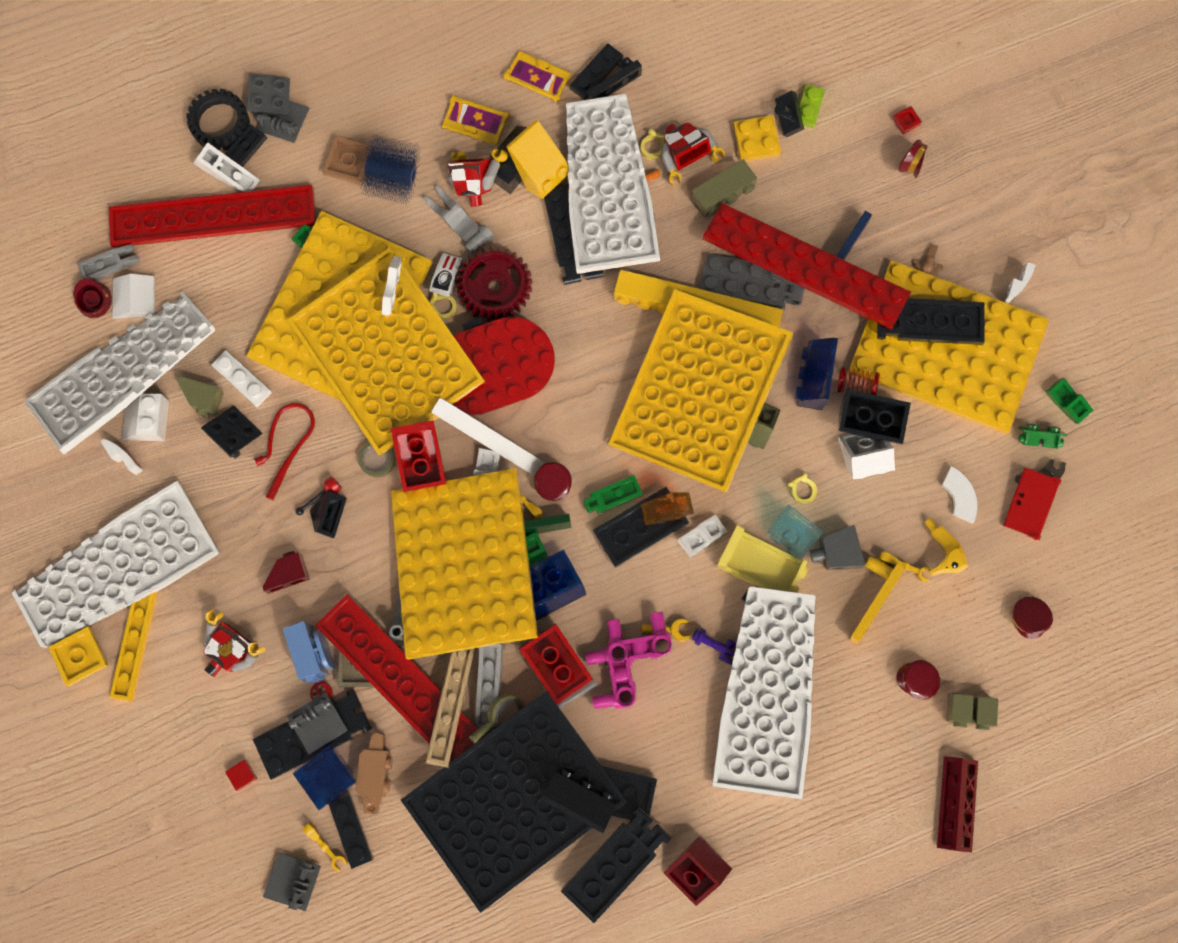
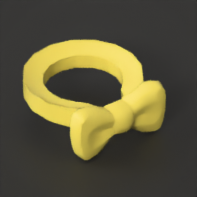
[640,129,665,160]
[430,293,457,319]
[787,473,817,504]

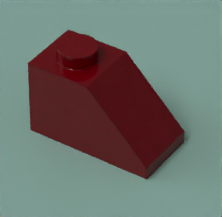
[262,551,310,594]

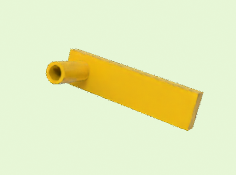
[851,556,905,645]

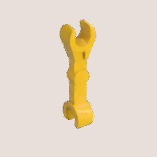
[520,494,543,519]
[878,552,931,582]
[302,823,348,871]

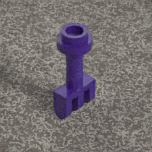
[691,628,736,666]

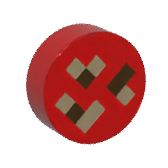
[310,682,333,700]

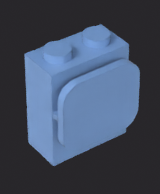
[283,621,335,684]

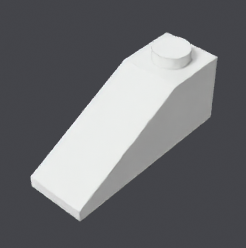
[193,143,260,192]

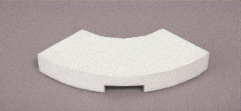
[382,256,402,316]
[941,466,977,524]

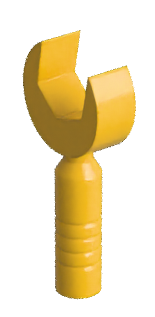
[641,619,691,642]

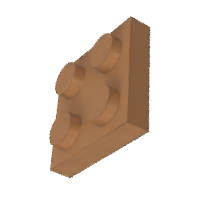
[322,136,374,185]

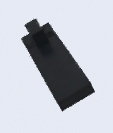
[587,57,642,100]

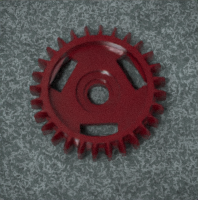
[456,246,533,322]

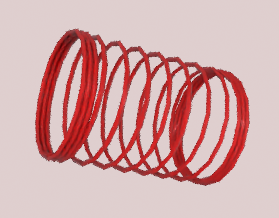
[837,366,880,395]

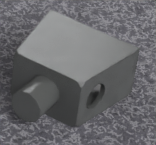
[810,525,865,570]

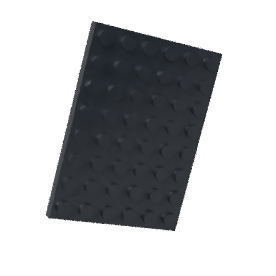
[401,690,627,913]

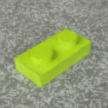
[799,84,825,128]

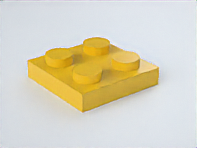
[733,115,781,161]
[48,626,109,687]

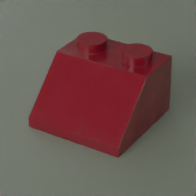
[664,836,732,906]

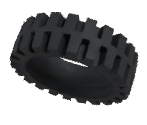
[186,89,250,151]

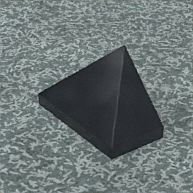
[310,491,347,538]

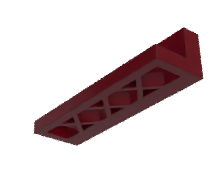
[937,756,978,853]

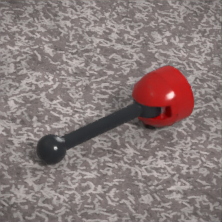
[295,475,342,516]

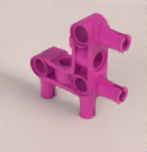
[585,612,672,709]

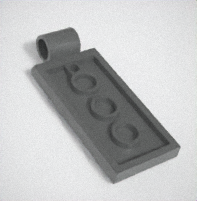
[699,254,804,309]

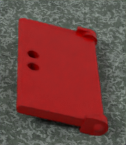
[1003,468,1062,541]

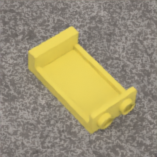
[716,525,809,593]

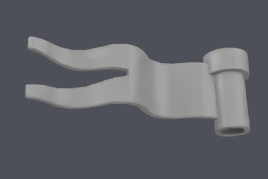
[423,184,495,254]

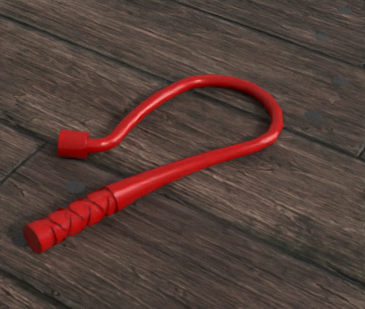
[254,403,315,501]

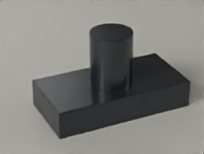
[775,90,804,137]

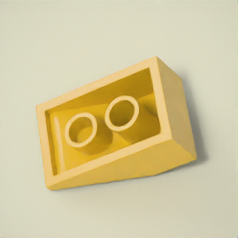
[506,120,569,199]

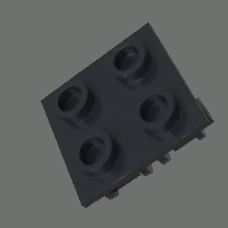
[201,406,263,459]

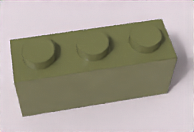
[691,159,757,218]

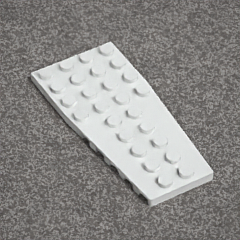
[566,94,660,274]
[24,292,215,454]
[12,481,220,648]
[712,587,816,799]

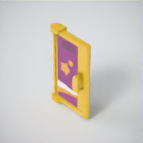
[503,51,572,102]
[442,95,510,145]

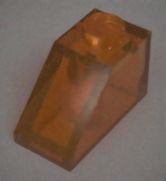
[641,492,694,525]

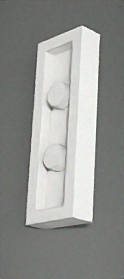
[211,350,272,408]

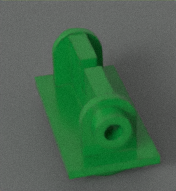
[1018,424,1067,449]

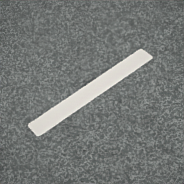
[432,398,544,476]

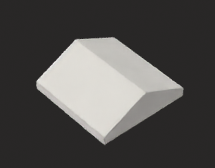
[113,274,155,319]

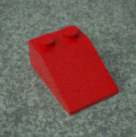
[391,420,446,492]
[519,623,594,704]

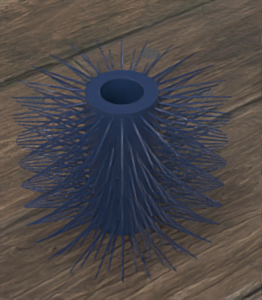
[360,134,421,205]

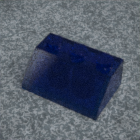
[795,337,838,411]
[529,549,587,621]

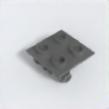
[247,73,290,118]
[257,101,310,143]
[287,692,348,754]
[263,852,321,911]

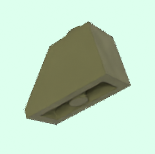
[177,376,224,417]
[748,403,781,449]

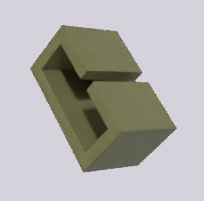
[946,694,998,730]

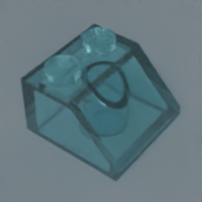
[768,504,824,559]

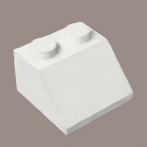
[122,394,169,441]
[838,434,895,479]

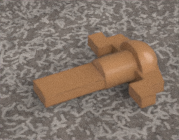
[913,244,943,274]

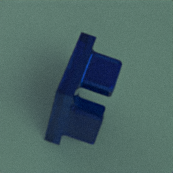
[293,745,356,810]

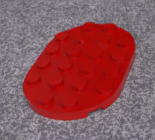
[453,317,555,415]

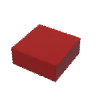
[892,106,922,135]
[225,759,257,791]

